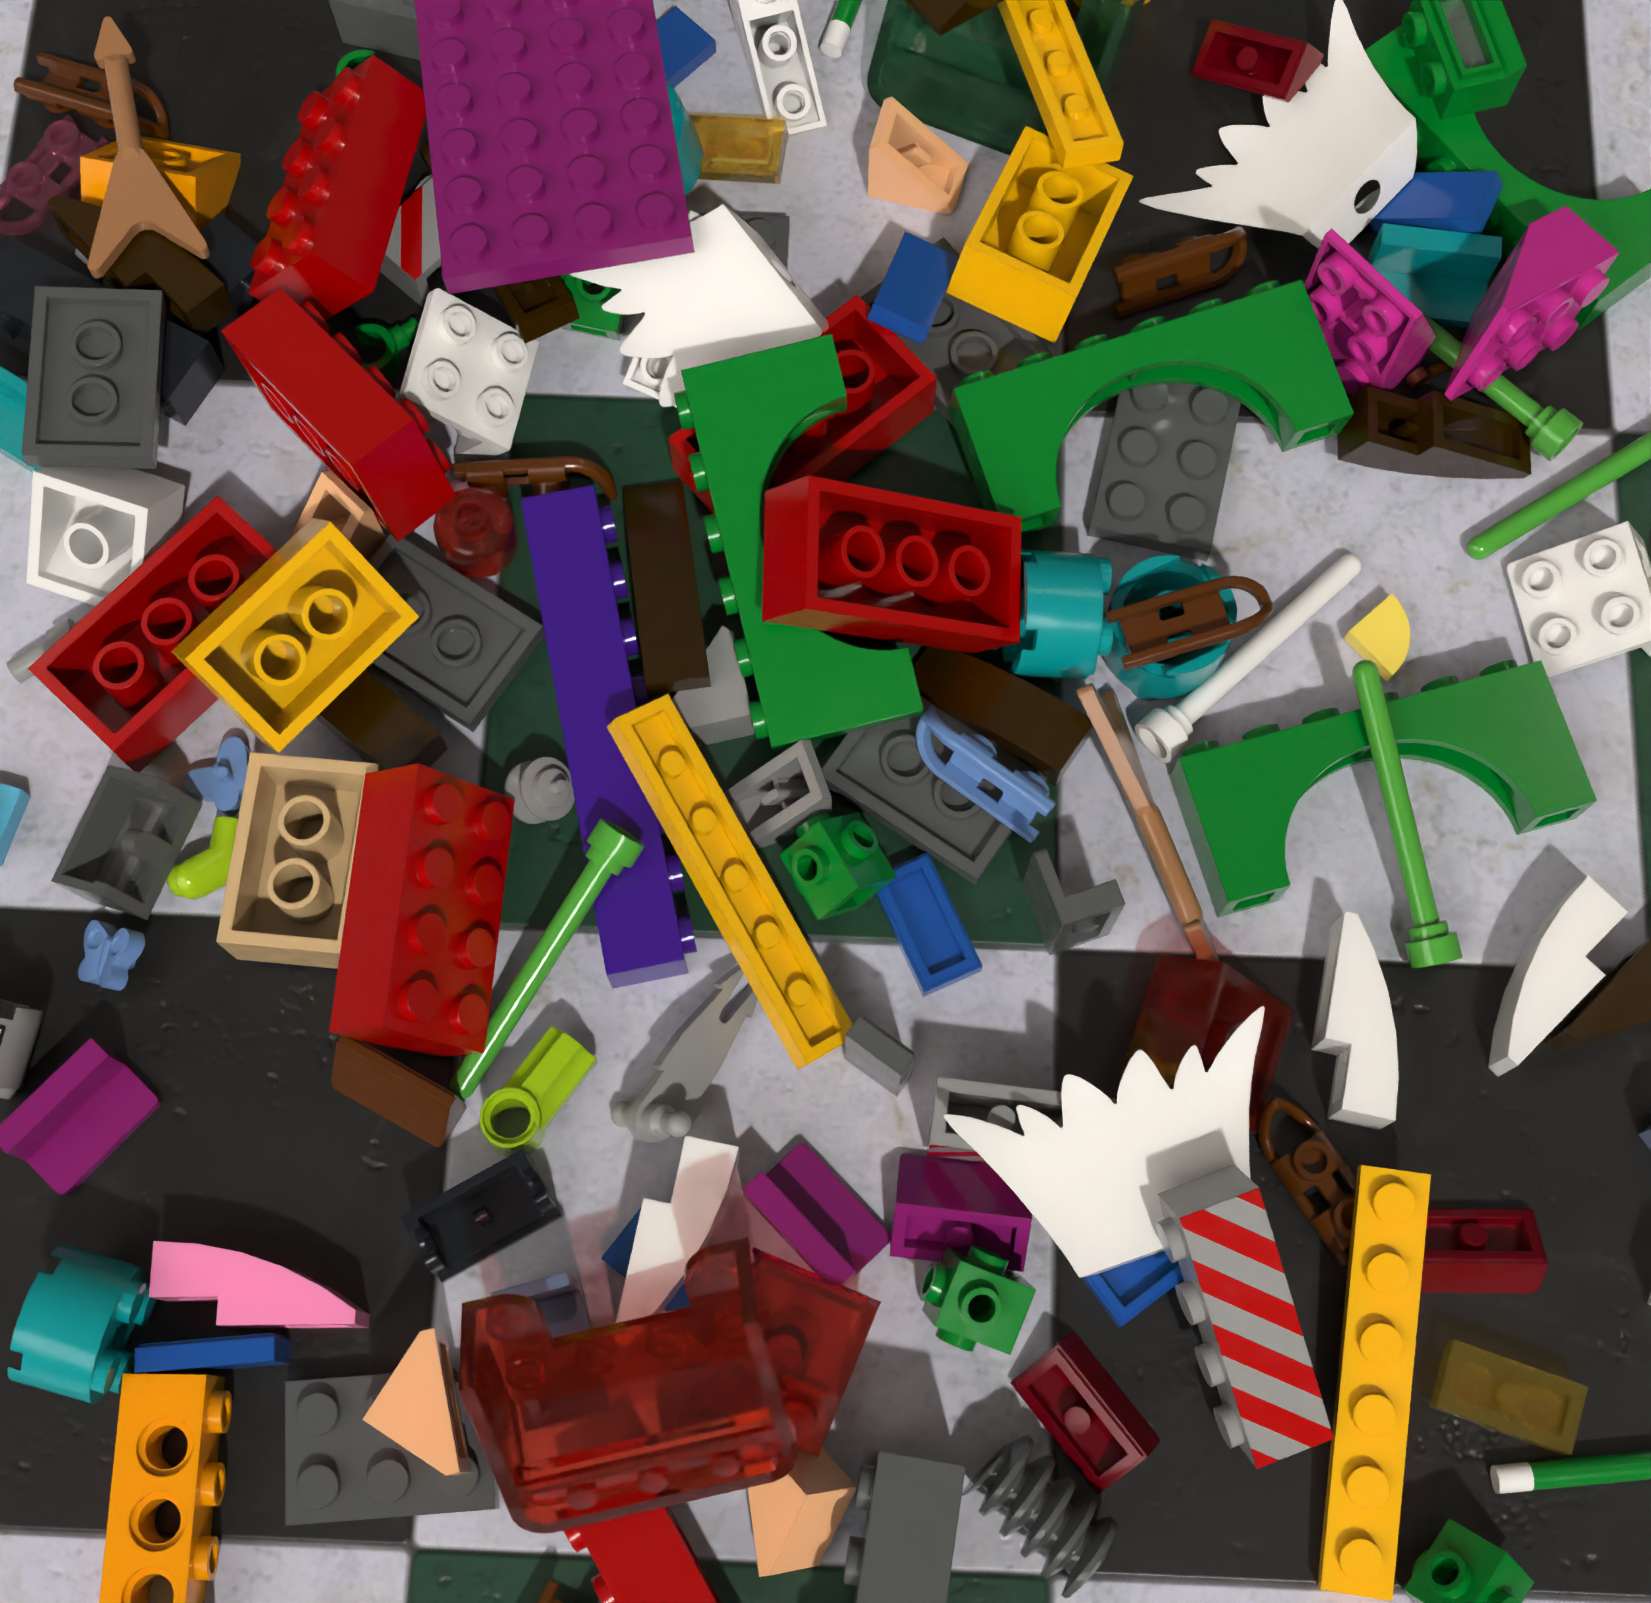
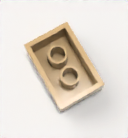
[216,752,383,969]

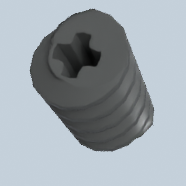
[962,1435,1118,1599]

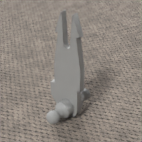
[611,964,758,1143]

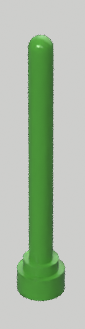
[1421,311,1584,461]
[1466,431,1651,560]
[1352,660,1463,969]
[449,818,645,1099]

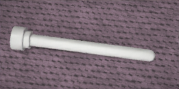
[1135,554,1362,763]

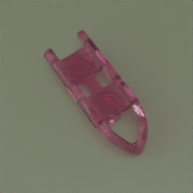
[0,114,110,236]

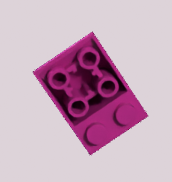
[1444,206,1620,401]
[1304,228,1436,395]

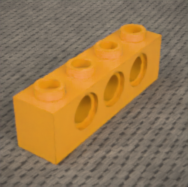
[99,1374,232,1603]

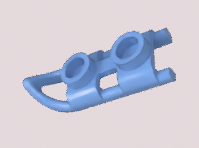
[916,704,1056,843]

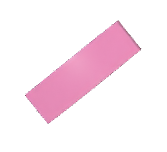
[149,1241,370,1329]

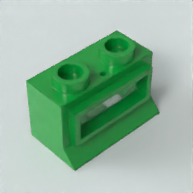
[1402,0,1527,120]

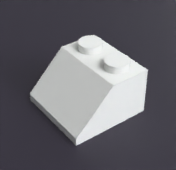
[26,466,185,606]

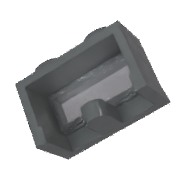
[51,765,203,920]

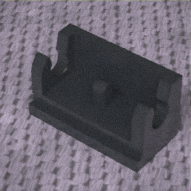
[400,1149,562,1283]

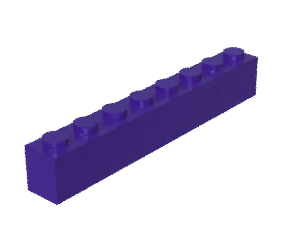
[521,485,697,989]

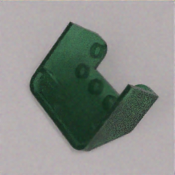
[867,0,1145,155]

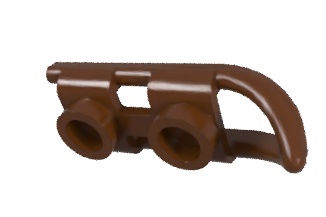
[13,52,170,140]
[1112,226,1247,318]
[453,456,617,501]
[1105,576,1273,671]
[1258,1097,1356,1267]

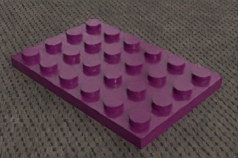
[414,0,695,294]

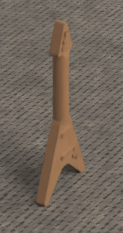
[87,16,210,278]
[1077,683,1222,975]

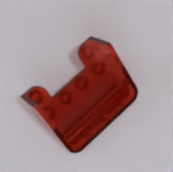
[459,1237,798,1533]

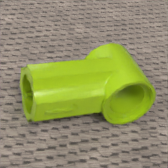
[479,1026,598,1158]

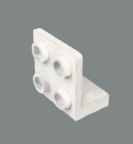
[399,288,539,462]
[1507,521,1651,678]

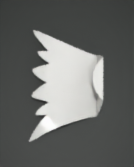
[1139,0,1417,249]
[569,204,829,407]
[943,1006,1265,1278]

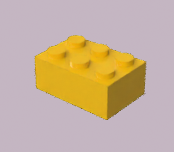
[946,126,1133,343]
[171,518,419,753]

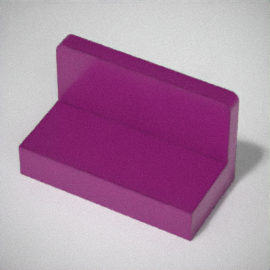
[0,1038,162,1196]
[742,1143,891,1295]
[889,1154,1032,1272]

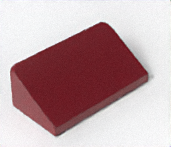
[1190,19,1324,103]
[1420,1208,1549,1294]
[1010,1332,1160,1495]

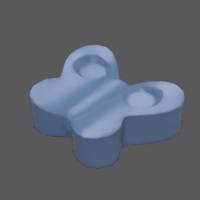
[183,736,250,816]
[78,920,145,991]

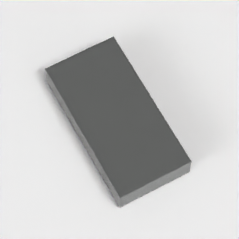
[844,1016,915,1097]

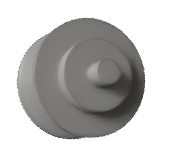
[504,757,575,824]

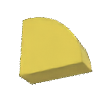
[1344,594,1411,682]

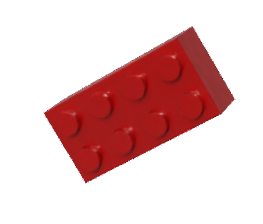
[248,55,426,320]
[221,287,457,542]
[668,294,937,540]
[762,475,1022,653]
[27,495,278,772]
[329,763,515,1057]

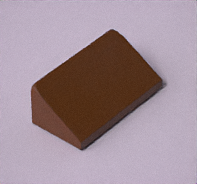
[331,1036,466,1148]

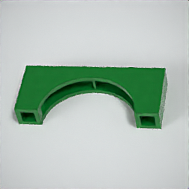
[1365,19,1651,331]
[949,280,1354,535]
[674,334,924,751]
[1169,660,1597,918]

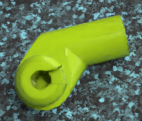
[167,817,238,900]

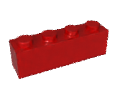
[557,1449,722,1603]

